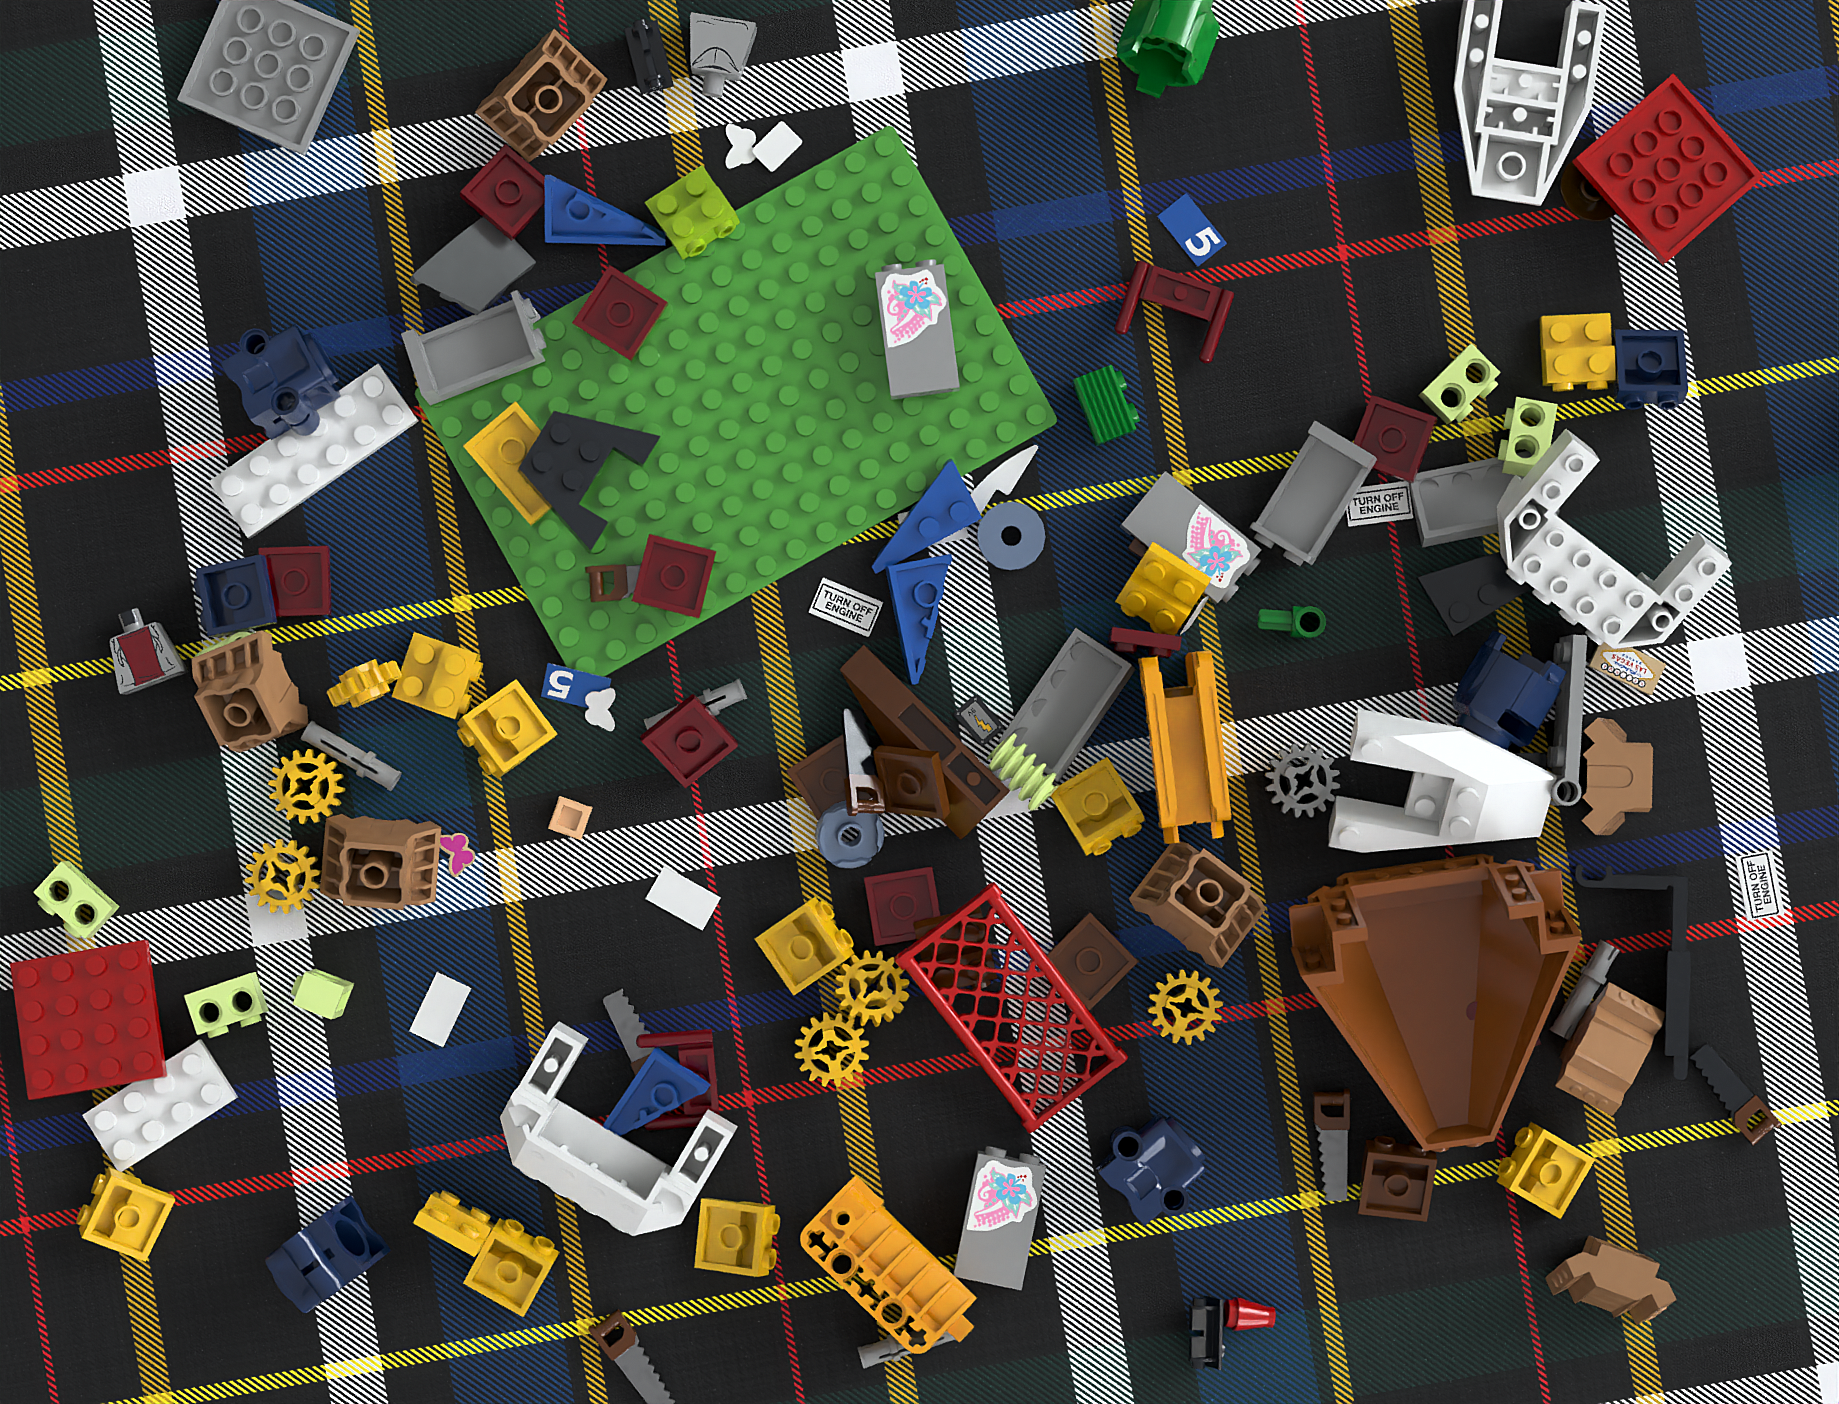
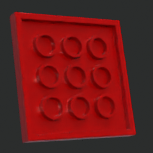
[1572,73,1764,265]
[10,940,167,1100]

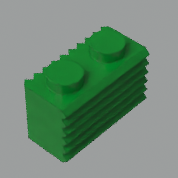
[1072,365,1140,446]

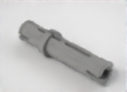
[644,679,747,730]
[301,721,402,791]
[1550,939,1620,1041]
[857,1329,956,1369]

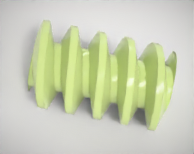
[986,733,1060,811]

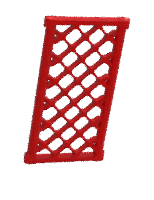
[894,882,1128,1134]

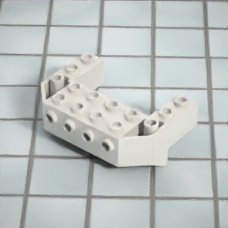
[1497,429,1732,649]
[500,1021,738,1236]

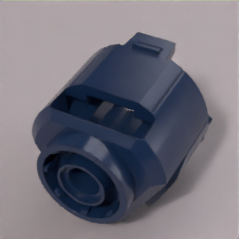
[1452,630,1567,750]

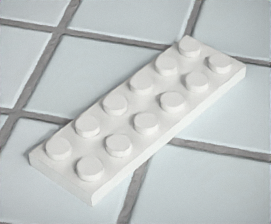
[209,364,419,539]

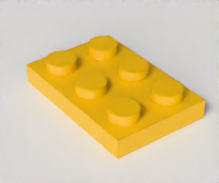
[463,401,551,526]

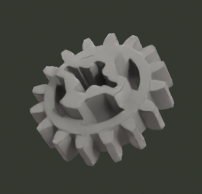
[1264,743,1340,818]

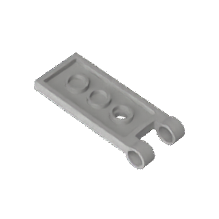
[1547,635,1587,806]

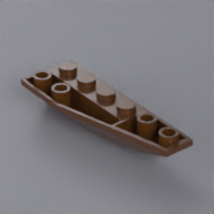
[840,645,1010,839]

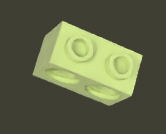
[1418,343,1501,424]
[1498,397,1558,477]
[33,861,120,939]
[291,969,354,1020]
[184,972,269,1038]

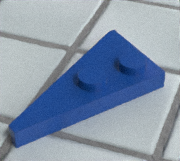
[544,175,666,246]
[871,459,982,574]
[885,554,952,685]
[602,1047,711,1136]

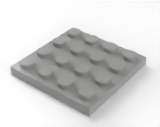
[177,0,360,156]

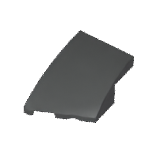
[409,217,536,315]

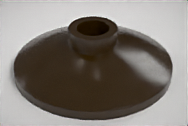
[1560,161,1616,222]

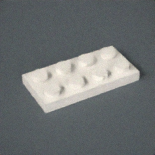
[82,1040,238,1172]

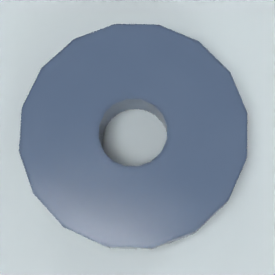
[977,501,1046,570]
[815,801,885,869]

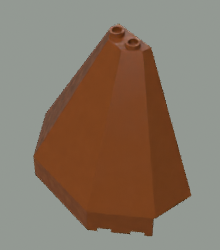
[1288,854,1582,1152]

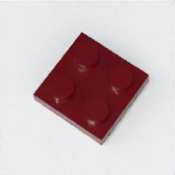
[460,144,545,241]
[572,265,668,361]
[1354,395,1437,484]
[632,534,716,619]
[258,546,331,617]
[1107,627,1182,658]
[640,693,738,788]
[864,866,940,946]

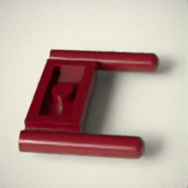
[1114,260,1235,364]
[636,1029,720,1131]

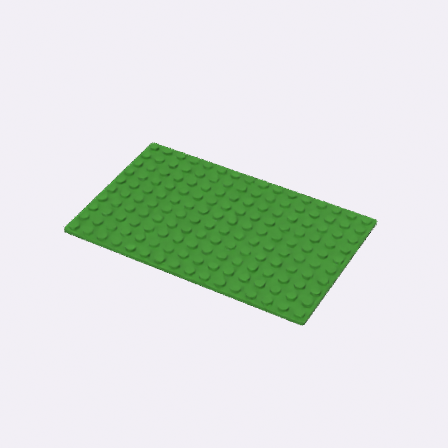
[415,126,1057,677]

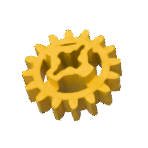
[327,659,402,708]
[268,749,345,824]
[245,839,322,914]
[834,950,909,1027]
[1147,969,1223,1045]
[795,1012,869,1087]

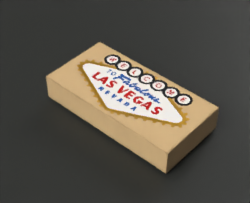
[1588,642,1666,695]

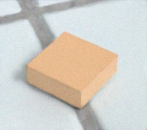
[548,796,593,840]

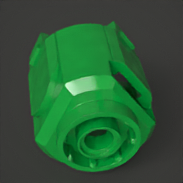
[1116,0,1220,98]

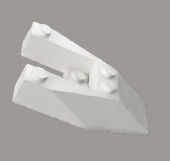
[1453,0,1607,206]
[1329,709,1557,853]

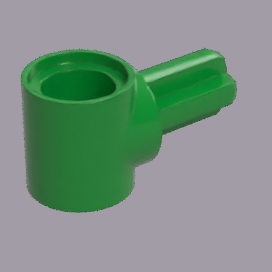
[1257,606,1326,639]

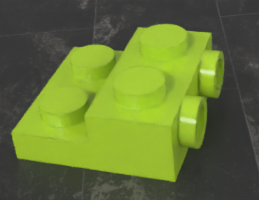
[645,165,740,260]

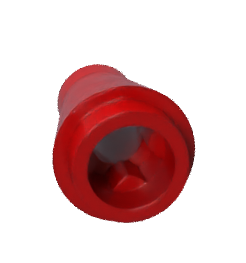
[1223,1296,1276,1331]

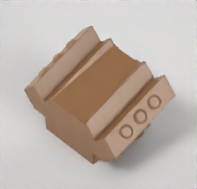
[475,29,608,163]
[192,630,308,753]
[1582,718,1653,835]
[320,814,441,910]
[1129,841,1266,968]
[1556,982,1665,1116]
[1545,1235,1677,1326]

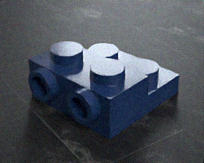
[1612,329,1688,410]
[194,554,277,638]

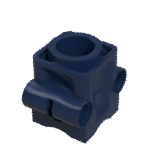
[221,324,341,440]
[1095,1113,1207,1226]
[265,1195,391,1313]

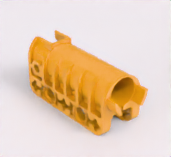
[1138,650,1231,844]
[800,1175,977,1354]

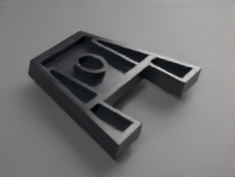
[518,411,661,554]

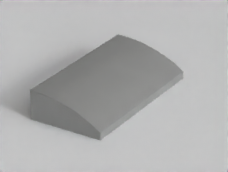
[1409,451,1560,547]
[998,628,1136,783]

